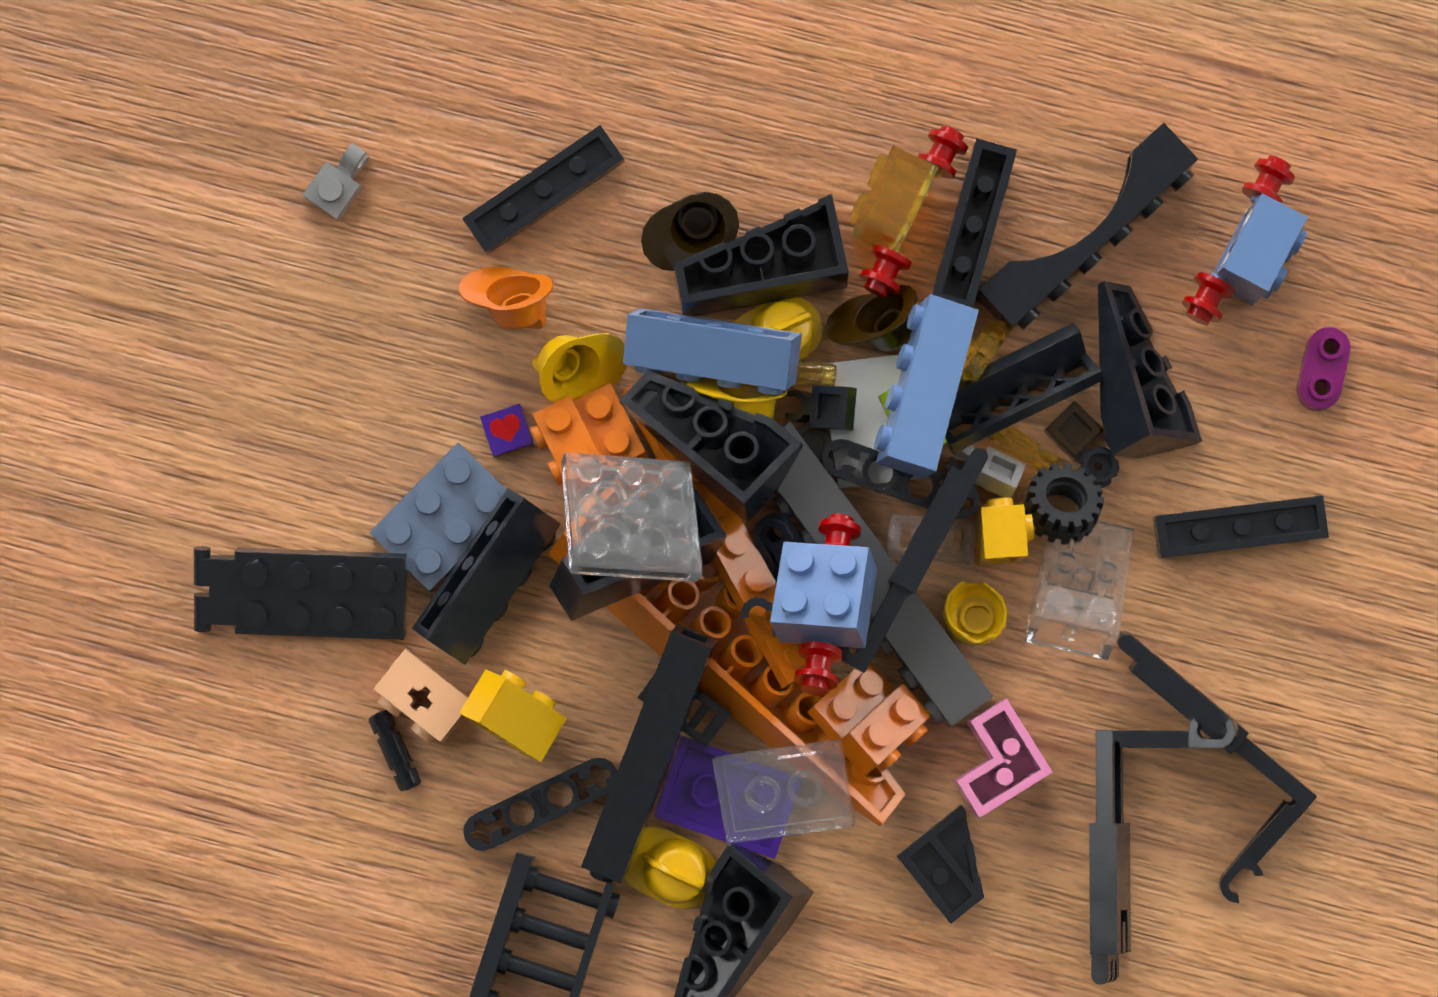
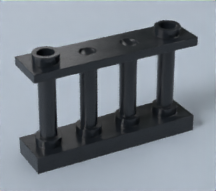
[469,851,621,997]

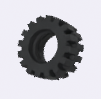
[1023,463,1104,545]

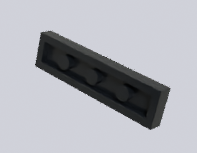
[462,125,624,255]
[1153,495,1329,559]

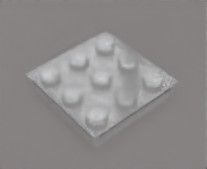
[561,452,702,582]

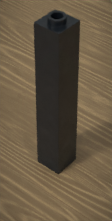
[581,624,718,883]

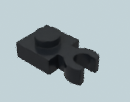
[785,385,857,430]

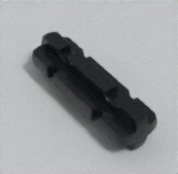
[368,710,421,792]

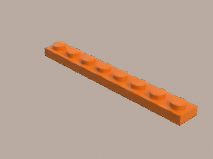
[622,374,806,689]

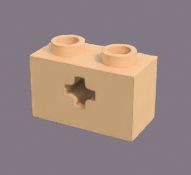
[374,649,469,744]

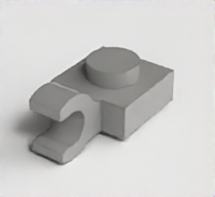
[303,143,369,221]
[945,445,1026,498]

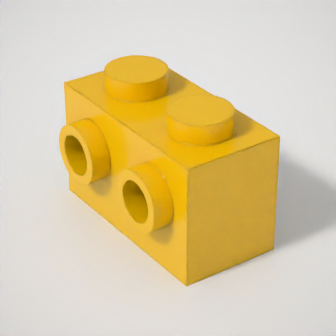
[973,498,1034,565]
[459,669,567,763]

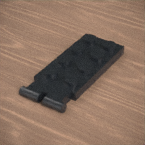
[193,546,407,640]

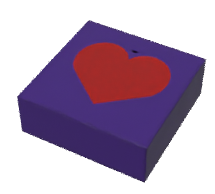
[480,404,534,458]

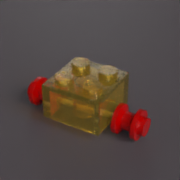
[849,126,968,298]

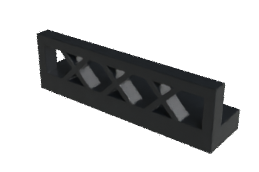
[945,323,1104,454]

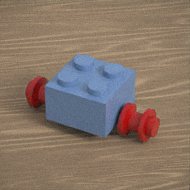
[1182,155,1308,326]
[770,513,877,695]

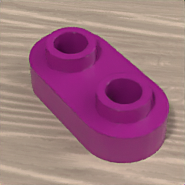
[1296,327,1351,411]

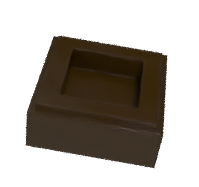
[1044,400,1104,461]

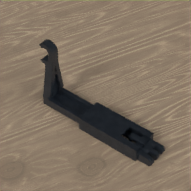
[741,448,988,673]
[1116,631,1317,903]
[1089,718,1239,985]

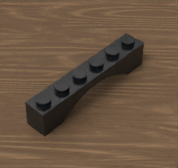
[976,123,1198,333]

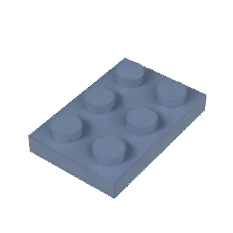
[369,443,507,592]

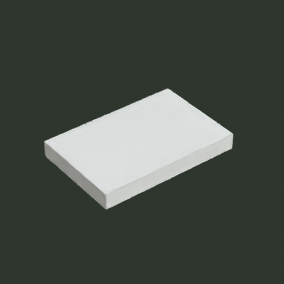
[821,355,921,489]

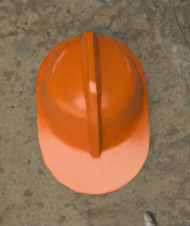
[459,266,553,330]

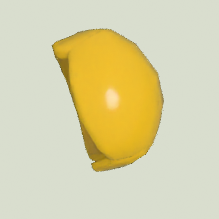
[942,581,1008,646]

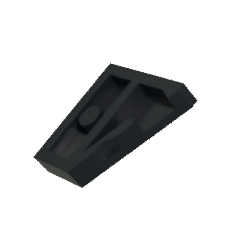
[896,805,984,924]

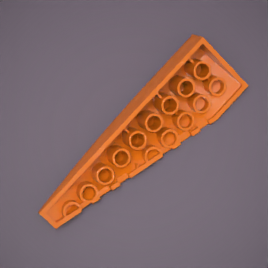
[548,460,906,826]

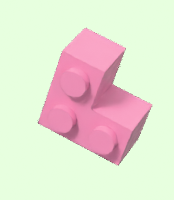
[953,699,1053,818]

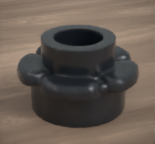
[1078,446,1119,488]

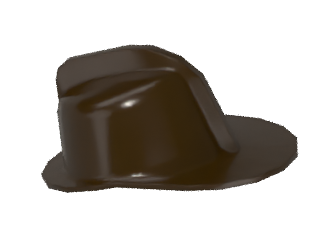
[641,192,739,271]
[825,285,917,352]

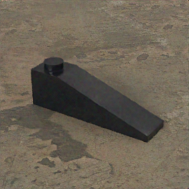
[1098,281,1202,458]
[619,371,803,523]
[674,843,814,997]

